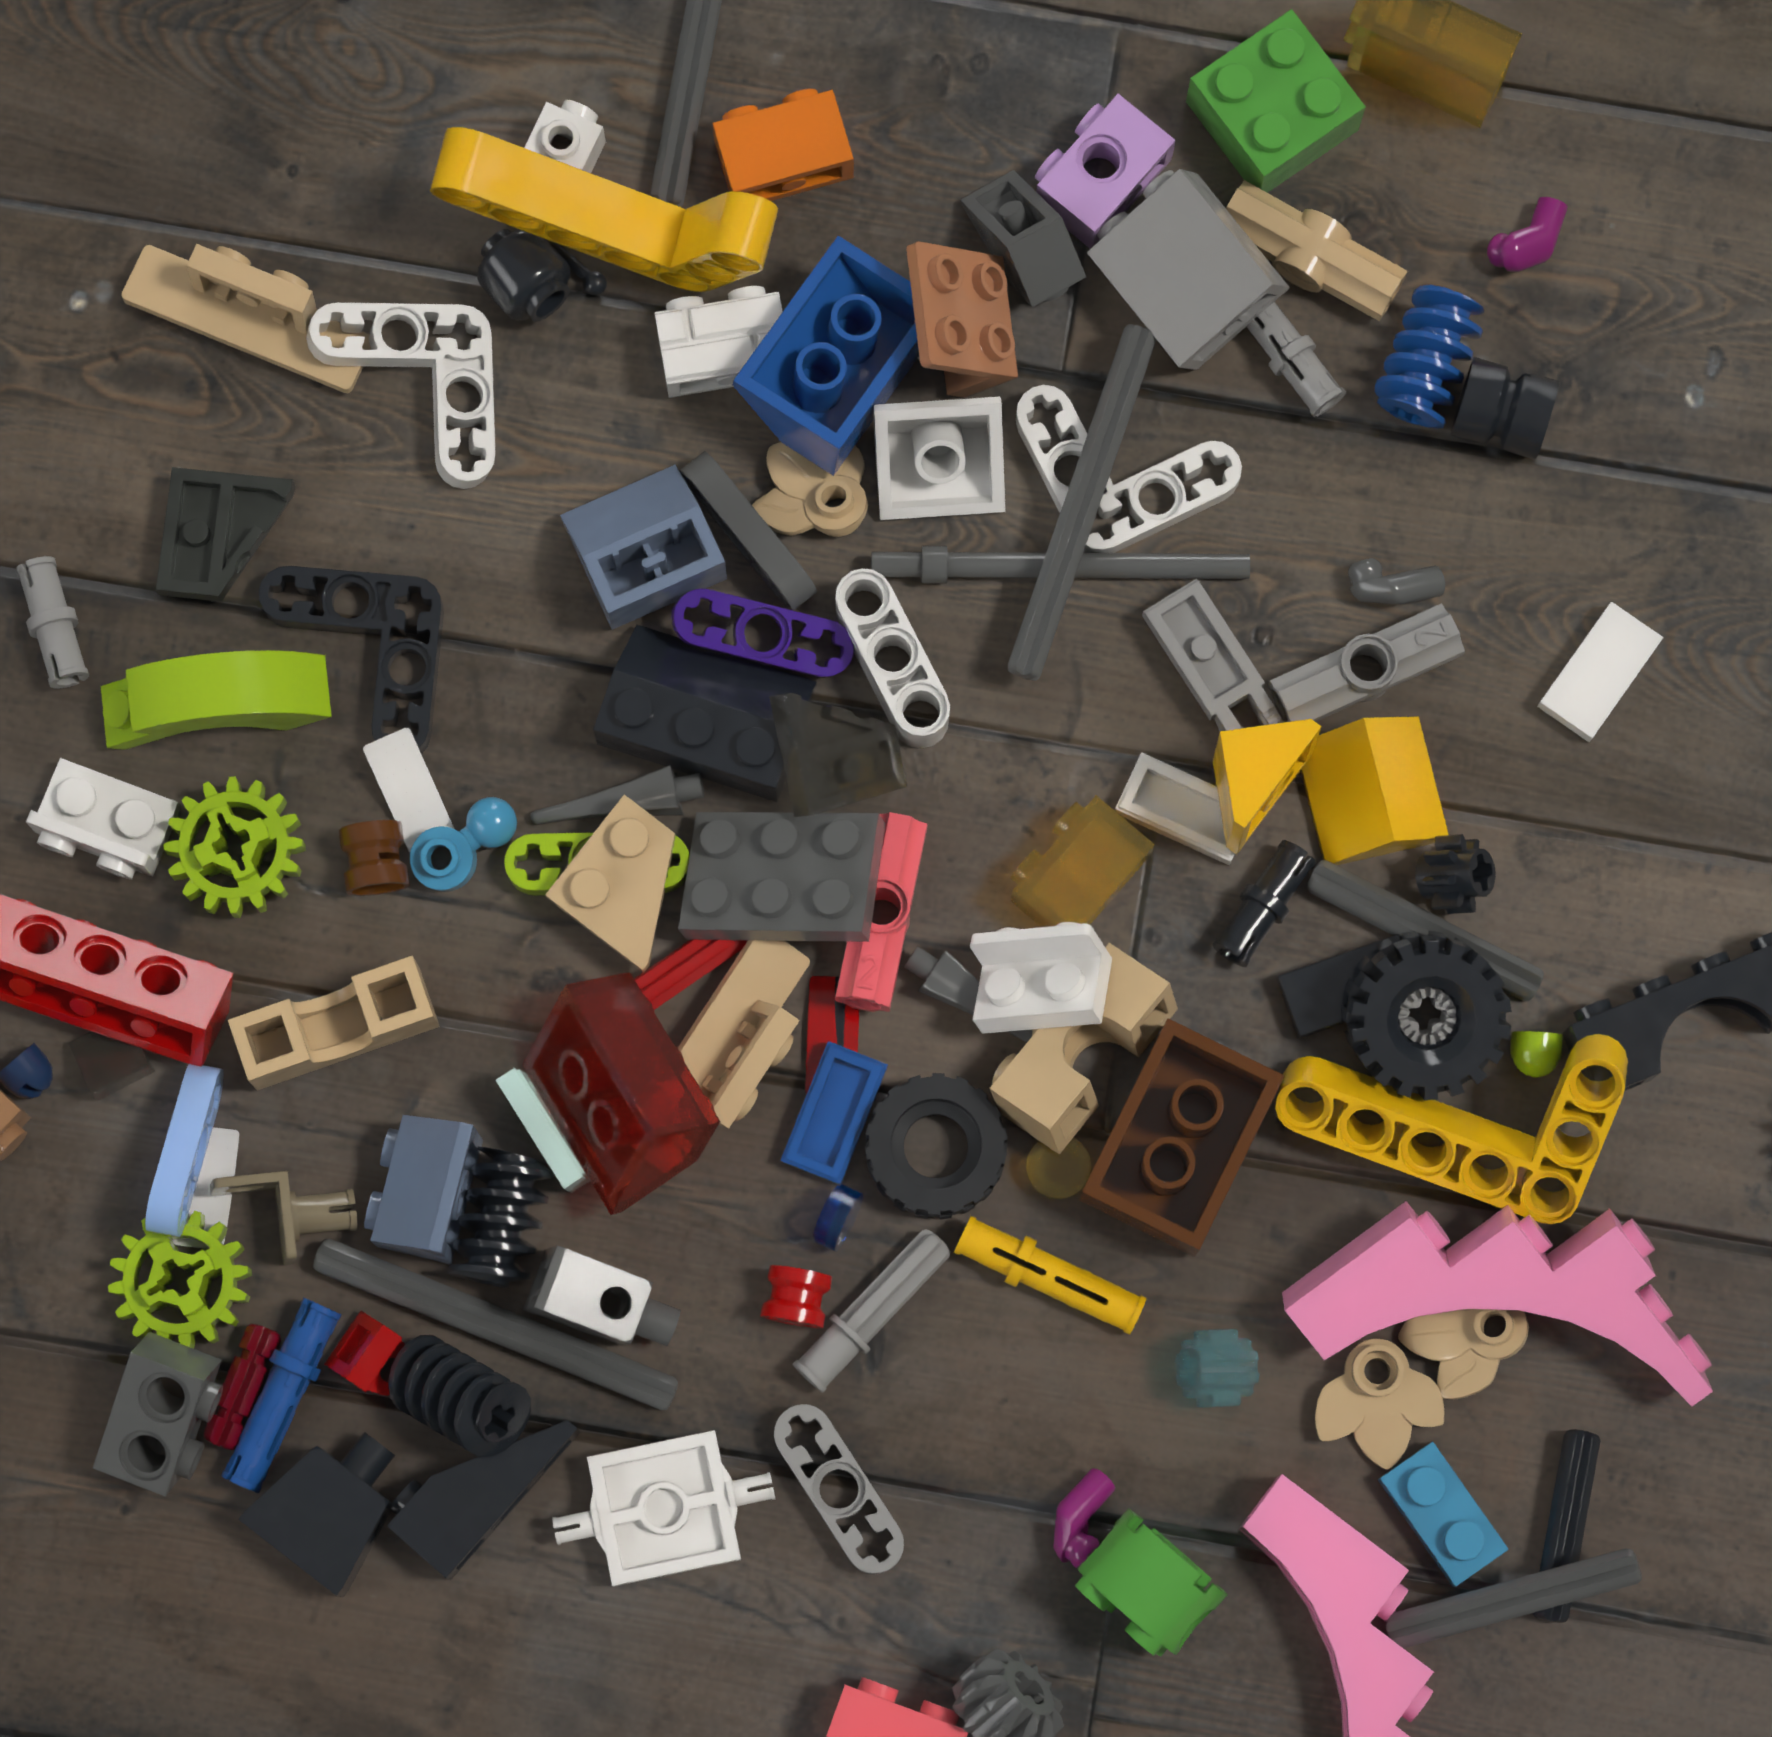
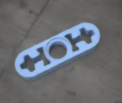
[145,1064,224,1237]

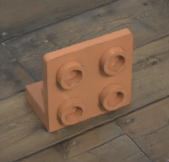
[906,241,1018,398]

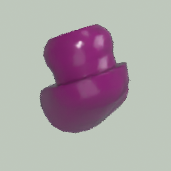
[1487,197,1568,272]
[1053,1468,1115,1568]

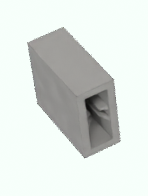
[1087,169,1290,370]

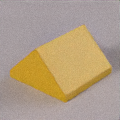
[1301,716,1449,865]
[1213,719,1322,855]

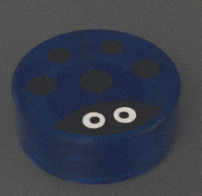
[813,1184,863,1252]

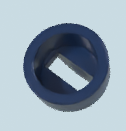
[0,1043,53,1099]

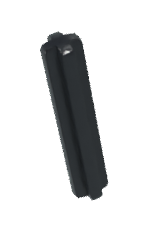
[1533,1429,1601,1623]

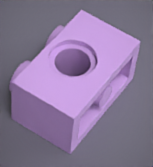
[1035,94,1175,249]

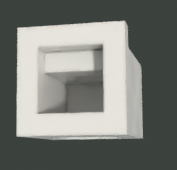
[524,100,606,173]

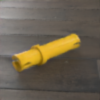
[954,1216,1147,1335]

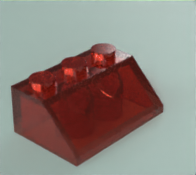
[522,972,721,1215]

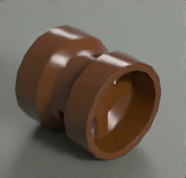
[339,820,410,896]

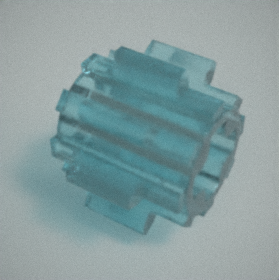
[1175,1329,1260,1407]

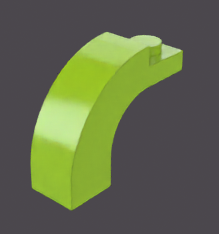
[101,650,332,750]

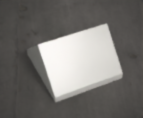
[873,397,1005,520]

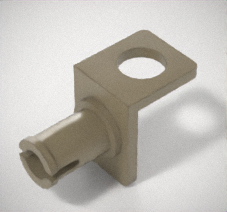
[210,1171,357,1265]

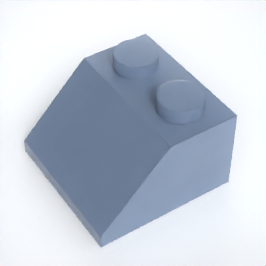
[364,1115,483,1265]

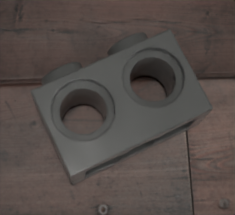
[93,1332,223,1497]

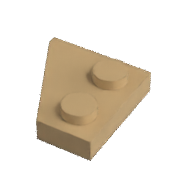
[545,794,676,973]

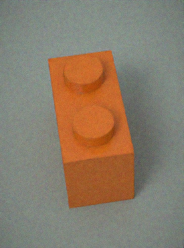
[712,89,854,201]

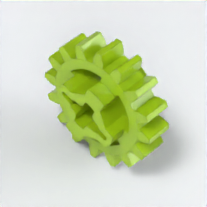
[164,776,306,918]
[108,1211,252,1349]

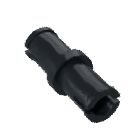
[1213,840,1316,967]

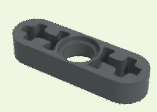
[679,451,817,611]

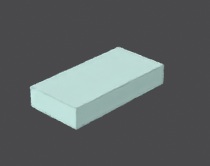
[496,1068,591,1193]

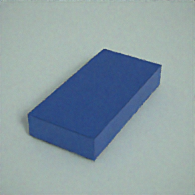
[780,1041,888,1185]

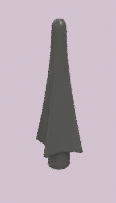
[530,765,705,825]
[904,946,1033,1043]

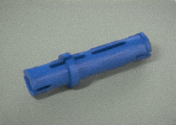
[221,1297,342,1493]

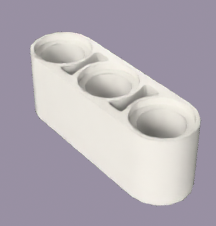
[835,568,950,748]

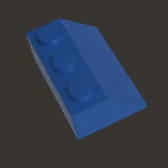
[732,236,919,476]

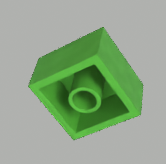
[1186,9,1366,193]

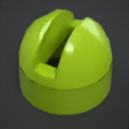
[1510,1031,1563,1078]

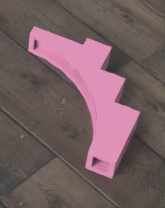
[1282,1201,1713,1406]
[1239,1474,1434,1737]

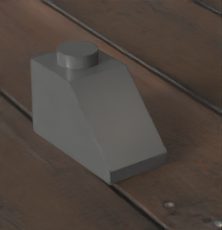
[960,170,1086,307]

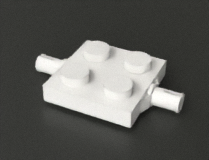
[552,1430,776,1587]

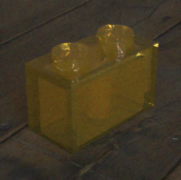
[1010,795,1155,927]

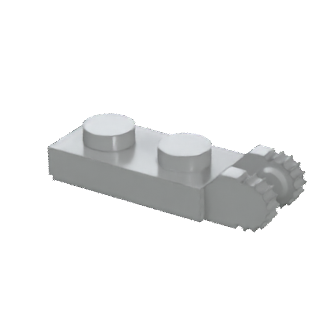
[1142,578,1284,731]

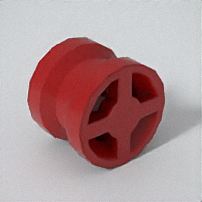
[760,1265,833,1329]

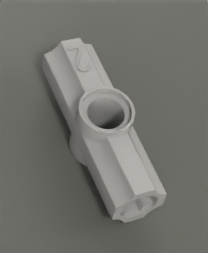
[1268,603,1465,722]

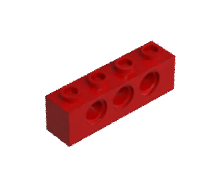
[0,894,233,1067]

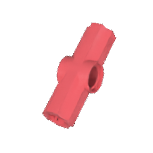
[835,812,928,1012]

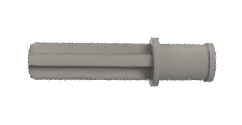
[792,1229,951,1393]

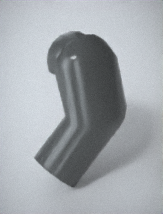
[1348,558,1445,605]

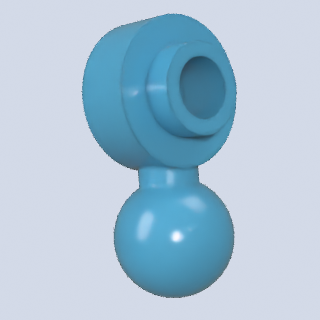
[410,797,517,892]

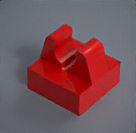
[324,1311,405,1396]

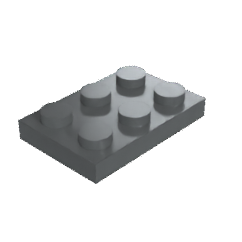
[678,812,886,942]

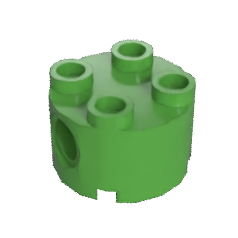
[1074,1508,1227,1657]

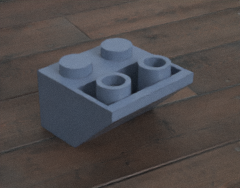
[560,465,727,630]

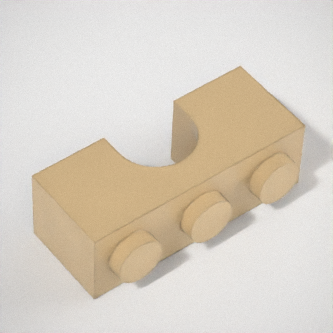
[990,943,1178,1155]
[228,955,440,1091]

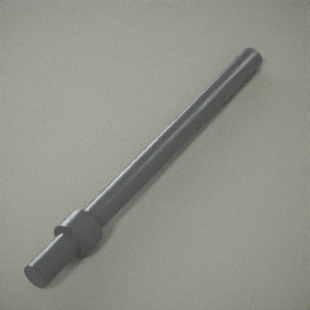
[871,546,1250,584]

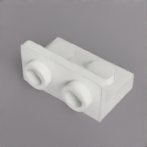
[26,758,181,880]
[970,922,1112,1034]

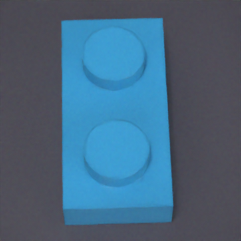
[1378,1441,1509,1587]

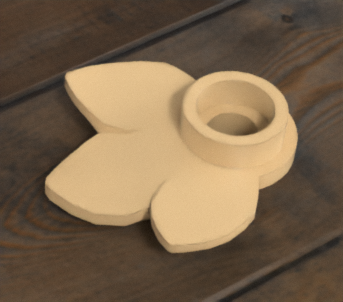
[752,442,868,537]
[1398,1309,1529,1400]
[1315,1339,1444,1470]

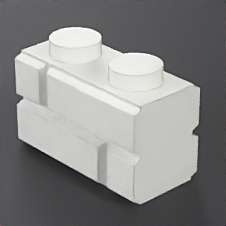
[655,286,783,398]

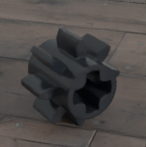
[1415,834,1496,914]

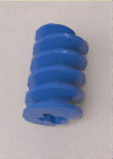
[1374,285,1484,429]

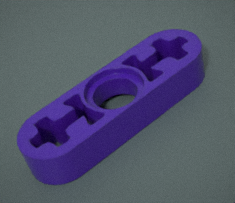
[671,588,854,677]

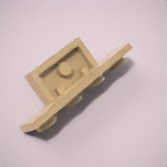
[122,244,371,393]
[621,940,810,1172]

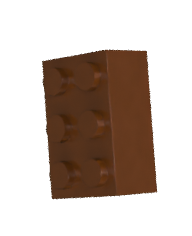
[1079,1018,1285,1257]

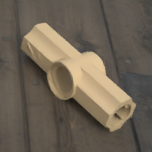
[1226,180,1408,322]

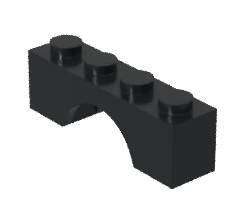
[1562,932,1772,1091]

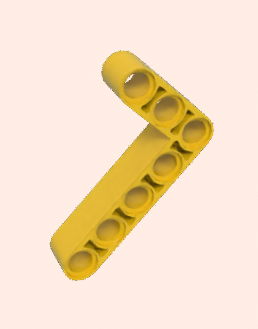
[430,127,778,292]
[1275,1034,1628,1224]

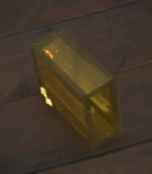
[1343,0,1522,128]

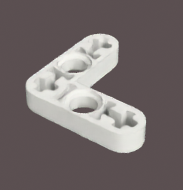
[306,302,495,489]
[1016,385,1242,553]

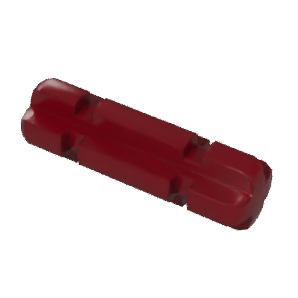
[203,1323,281,1450]

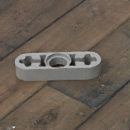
[774,1404,904,1574]

